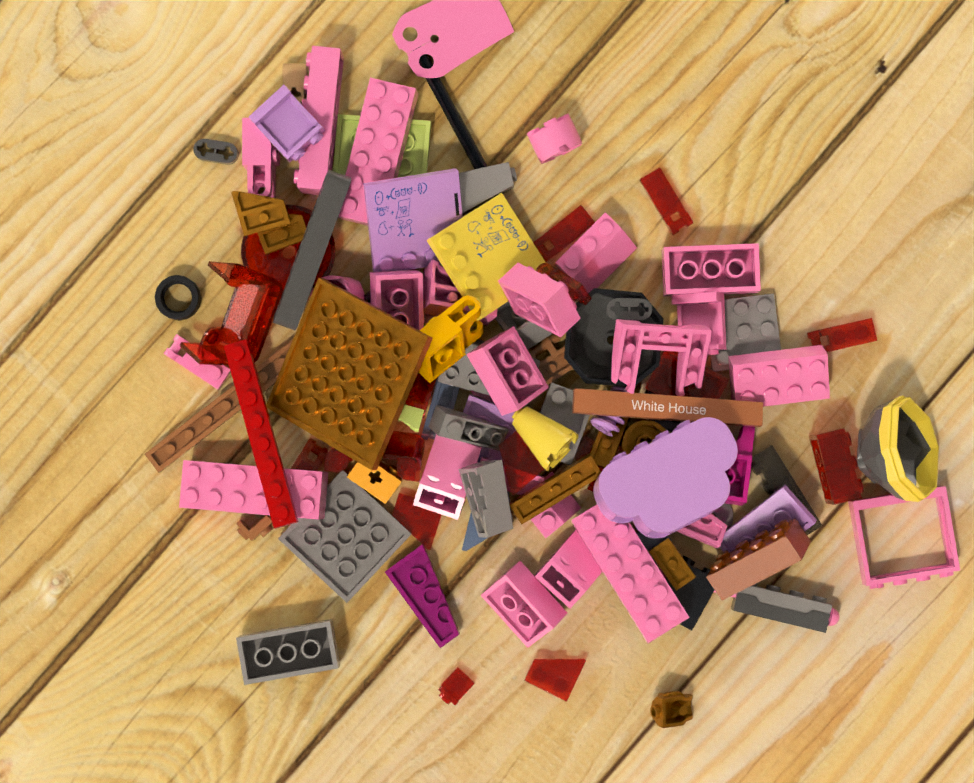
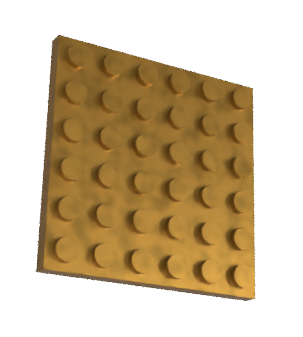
[266,278,433,470]

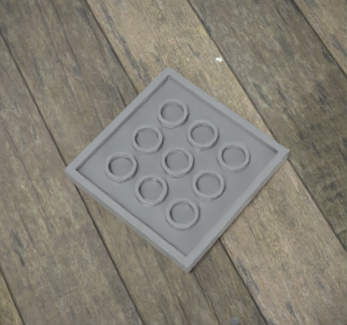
[278,470,412,603]

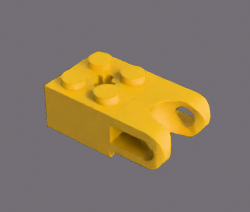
[419,295,484,383]

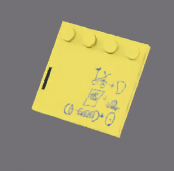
[426,193,552,321]

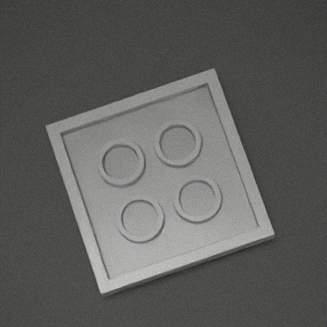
[710,293,781,372]

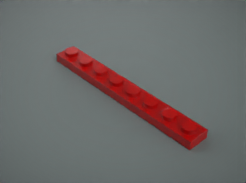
[224,339,299,529]

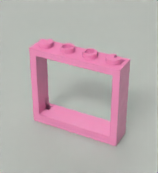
[848,486,960,589]

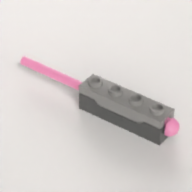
[659,569,840,633]

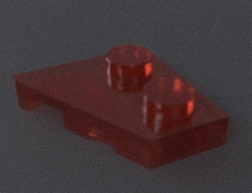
[499,431,545,496]

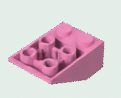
[413,434,482,520]
[534,529,602,609]

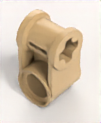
[282,64,308,104]

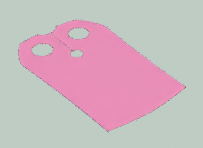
[392,0,514,78]

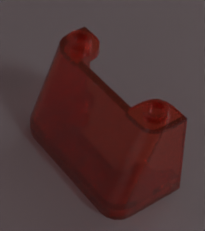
[324,431,425,482]

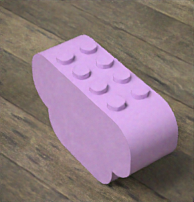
[593,417,738,538]

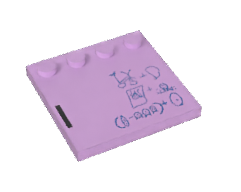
[363,168,463,272]

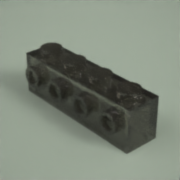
[751,445,823,535]

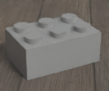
[526,382,590,465]

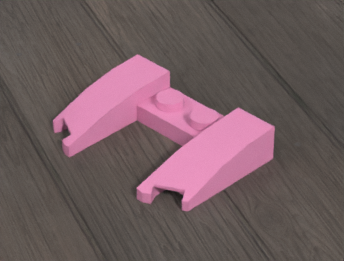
[611,319,712,396]

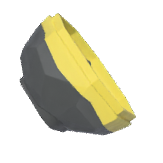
[857,396,939,502]

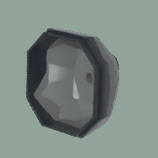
[564,288,664,387]

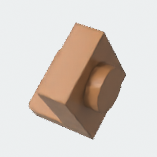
[236,515,274,541]

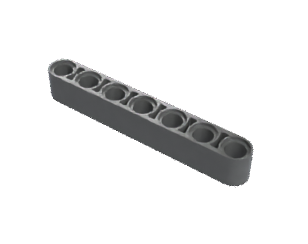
[273,169,351,331]

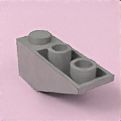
[429,405,509,451]

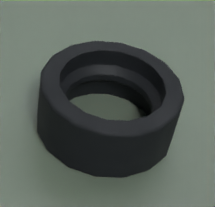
[155,275,202,321]

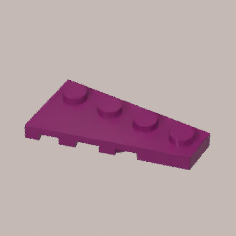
[385,544,460,648]

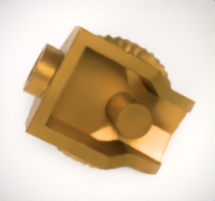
[650,691,693,728]

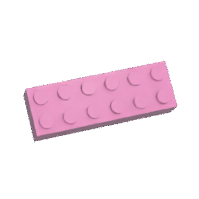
[294,46,344,195]
[338,78,419,226]
[179,460,328,520]
[572,504,689,644]

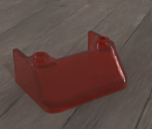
[180,261,283,365]

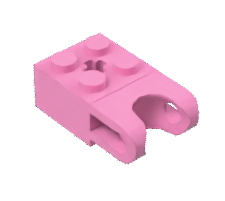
[242,118,280,198]

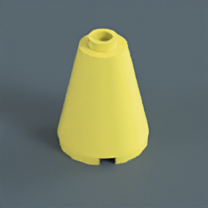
[512,407,579,471]

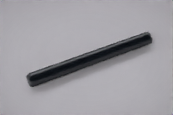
[413,46,487,169]

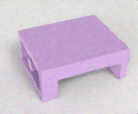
[249,85,325,163]

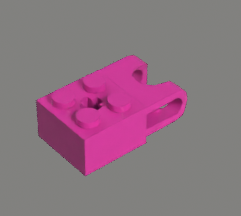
[725,426,755,506]

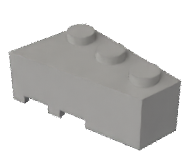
[458,460,513,538]

